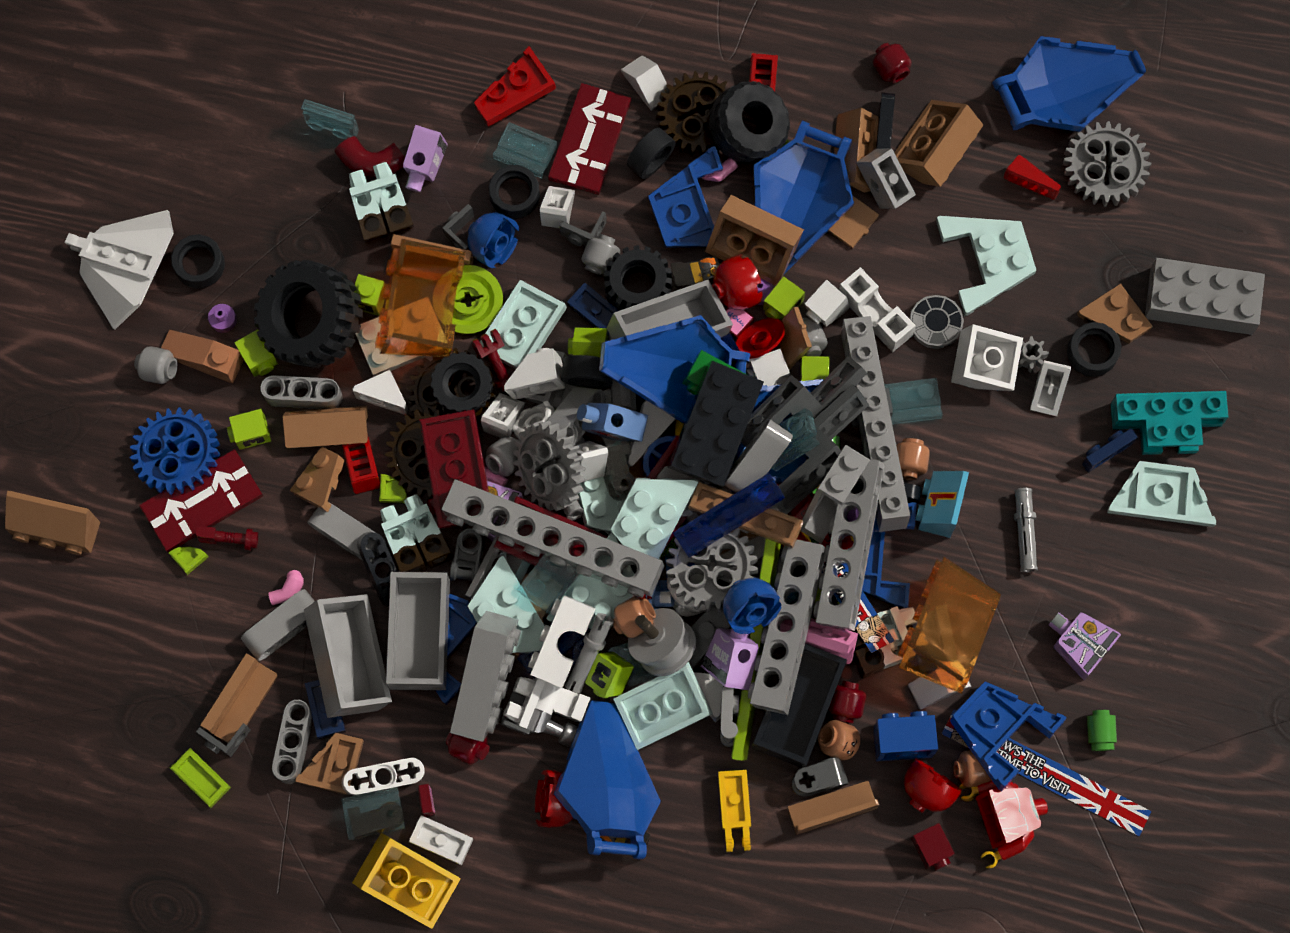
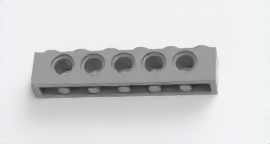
[814,459,885,631]
[748,540,825,715]

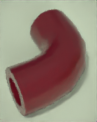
[334,136,405,178]

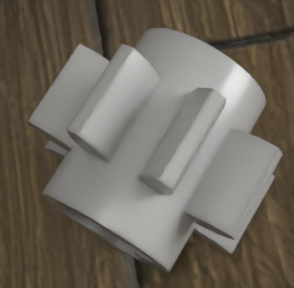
[1018,336,1049,373]

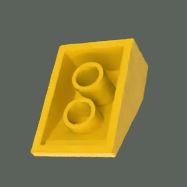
[352,833,461,929]

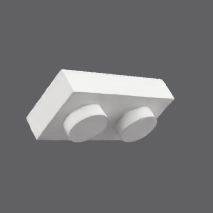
[409,815,473,865]

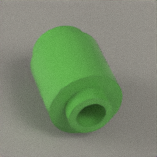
[1087,710,1117,751]

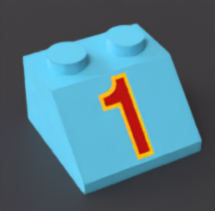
[915,471,969,538]

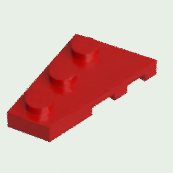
[474,46,556,127]

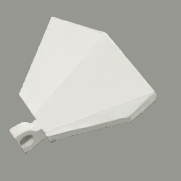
[64,210,174,330]

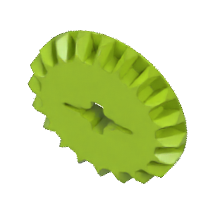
[433,265,503,335]

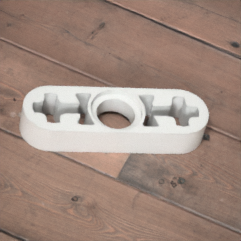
[342,758,424,796]

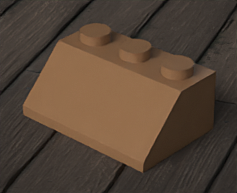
[894,100,983,187]
[705,195,804,286]
[5,491,100,555]

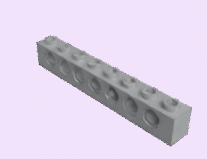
[841,316,910,532]
[442,479,664,598]

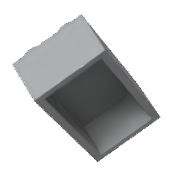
[1145,257,1265,335]
[607,280,733,341]
[386,572,450,690]
[304,594,392,718]
[450,611,521,742]

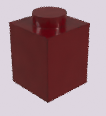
[911,823,955,871]

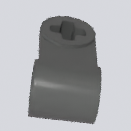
[450,528,484,581]
[791,757,849,797]

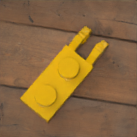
[718,770,751,852]

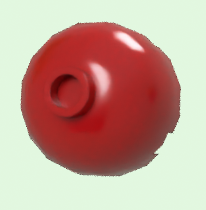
[712,254,762,310]
[904,759,962,813]
[535,770,573,828]

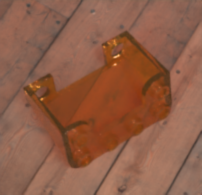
[375,239,465,357]
[897,557,1001,694]

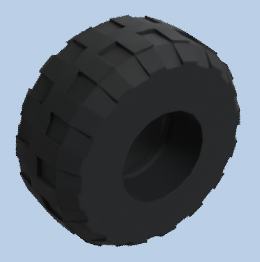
[709,81,790,164]

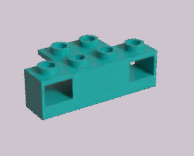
[1111,391,1229,455]

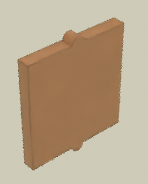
[828,195,879,249]
[777,307,812,369]

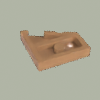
[1077,284,1153,344]
[290,447,344,512]
[295,733,364,796]

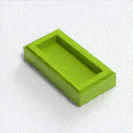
[170,748,231,808]

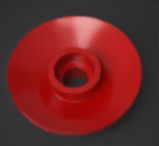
[735,318,785,359]

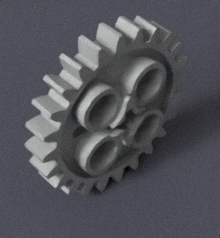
[1063,121,1151,207]
[513,420,586,511]
[666,521,758,613]

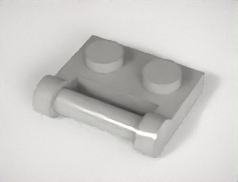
[720,687,739,747]

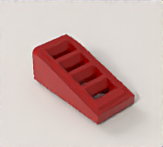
[749,53,778,91]
[1003,155,1061,200]
[342,433,380,494]

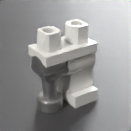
[503,677,590,747]

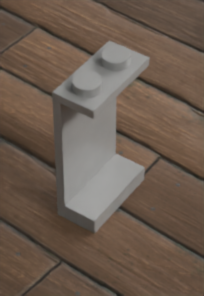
[800,445,870,544]

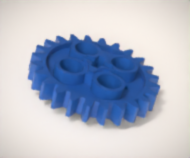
[130,407,220,495]

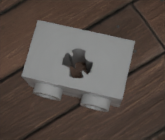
[856,148,916,209]

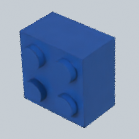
[873,711,938,762]

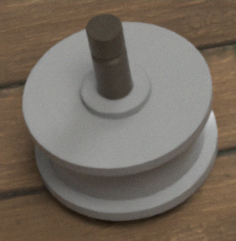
[628,608,696,676]

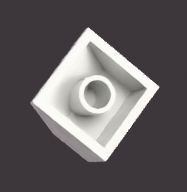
[951,324,1023,391]

